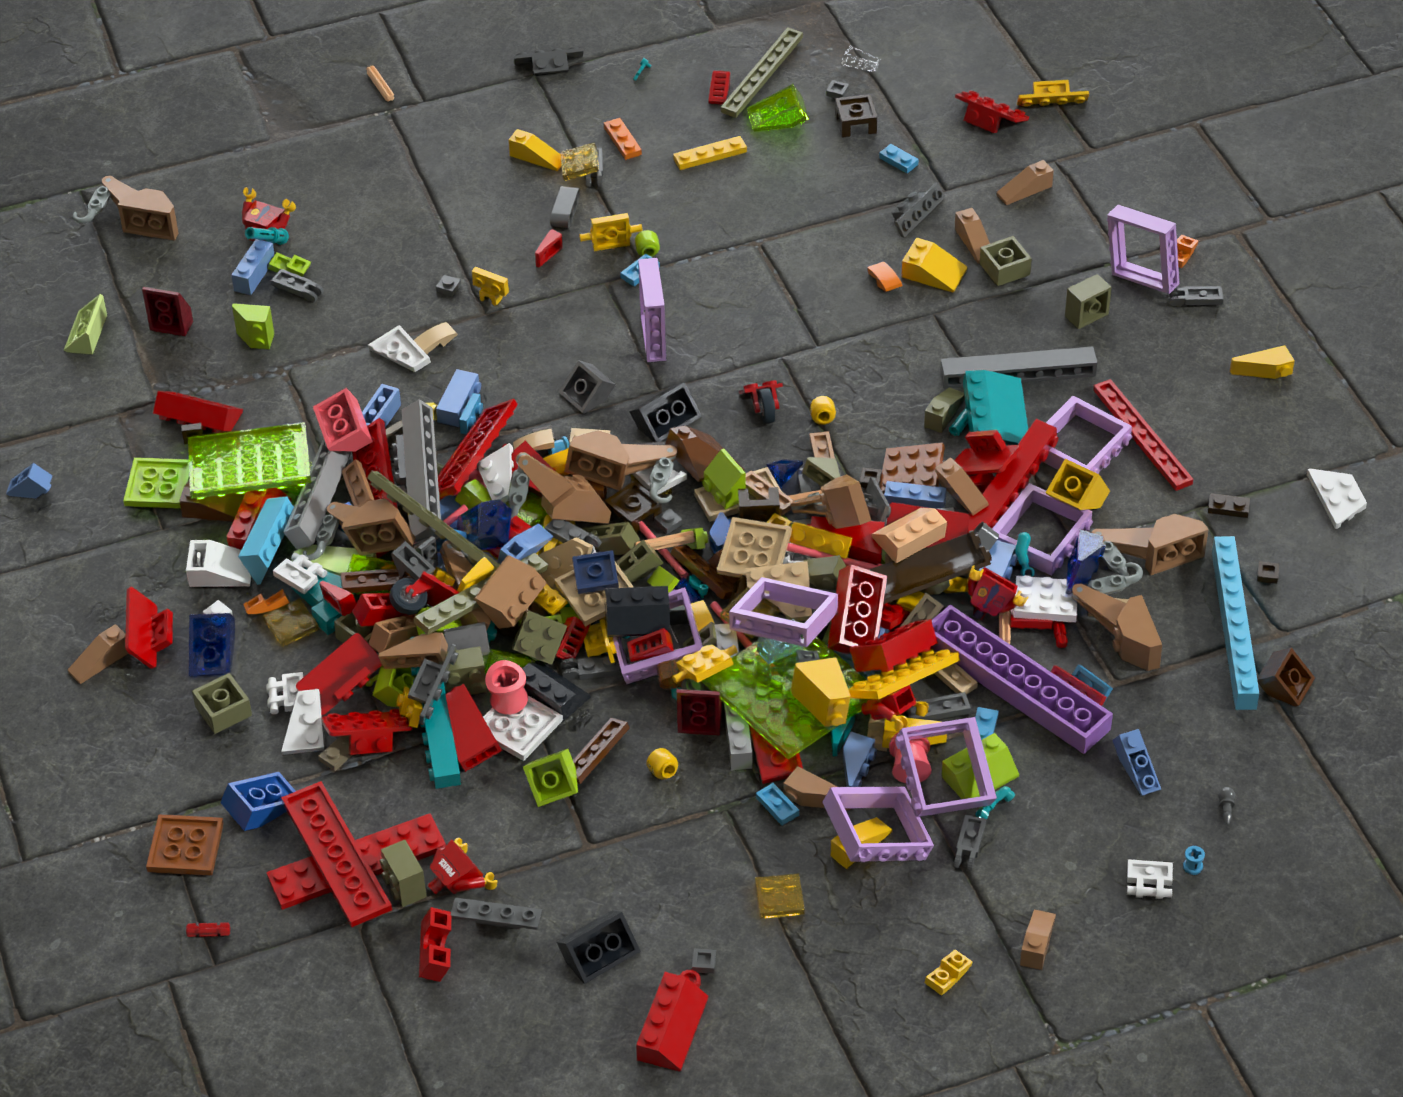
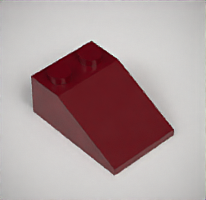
[142,287,193,336]
[676,689,722,735]

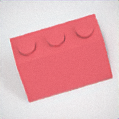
[313,388,373,451]

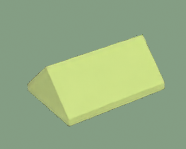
[64,294,107,354]

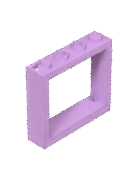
[1107,205,1179,294]
[638,258,666,362]
[1042,396,1132,474]
[992,483,1093,576]
[729,577,838,647]
[613,588,703,684]
[895,717,997,817]
[823,787,934,862]

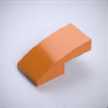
[1177,235,1198,268]
[867,262,902,292]
[244,589,290,614]

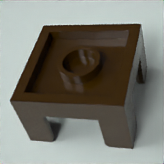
[835,94,877,138]
[605,480,662,535]
[738,487,780,522]

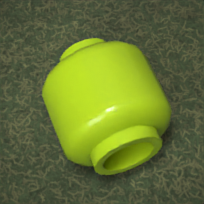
[635,230,660,257]

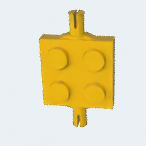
[579,213,642,251]
[672,644,738,684]

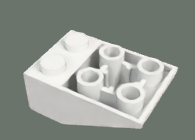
[186,540,251,587]

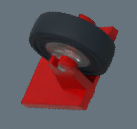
[739,380,783,424]
[389,571,460,615]

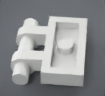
[273,553,327,594]
[266,672,303,714]
[1127,860,1173,899]

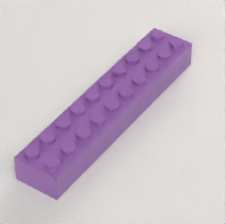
[930,605,1113,754]

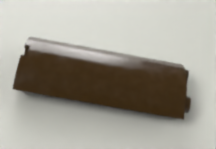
[870,530,992,604]

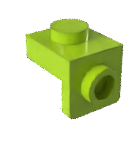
[681,528,708,549]

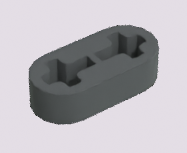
[796,468,811,493]

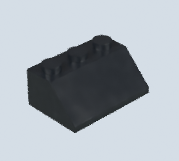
[629,382,702,442]
[604,586,670,637]
[522,663,591,722]
[556,910,641,984]

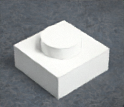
[203,600,233,627]

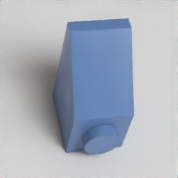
[6,463,52,498]

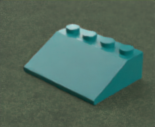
[963,370,1028,446]

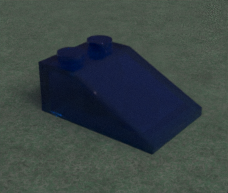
[457,499,512,550]
[1065,529,1106,595]
[189,613,235,676]

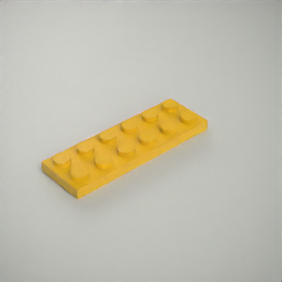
[848,649,960,699]

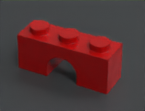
[419,907,452,982]

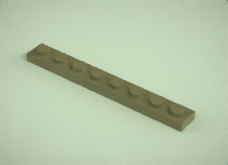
[721,27,803,118]
[367,471,500,575]
[413,553,549,635]

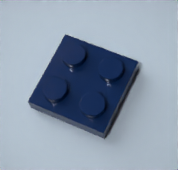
[572,550,619,594]

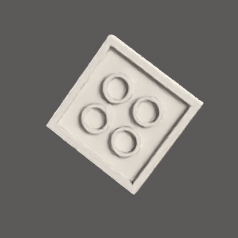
[1014,575,1078,622]
[483,696,563,761]

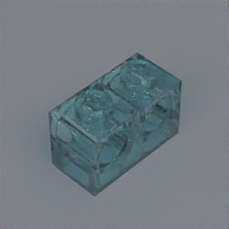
[757,619,804,665]

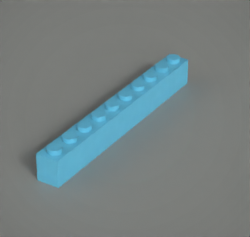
[1212,536,1259,710]

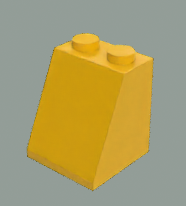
[1045,459,1110,510]
[791,658,851,727]

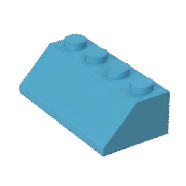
[238,497,294,585]

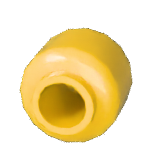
[810,396,836,425]
[647,748,678,780]

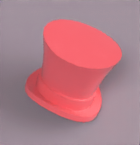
[485,660,528,715]
[889,732,932,783]

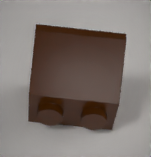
[1257,647,1315,707]

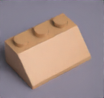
[872,508,947,563]

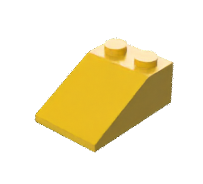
[902,238,968,293]

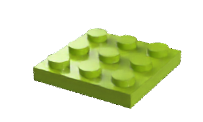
[123,458,194,508]

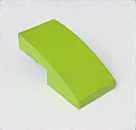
[268,252,311,276]
[647,566,680,593]

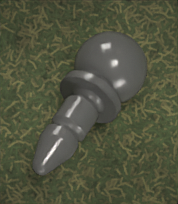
[1218,787,1236,825]

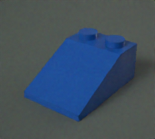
[220,772,296,831]

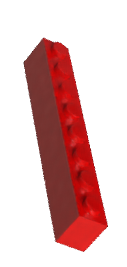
[967,419,1059,533]

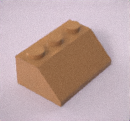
[474,555,546,629]

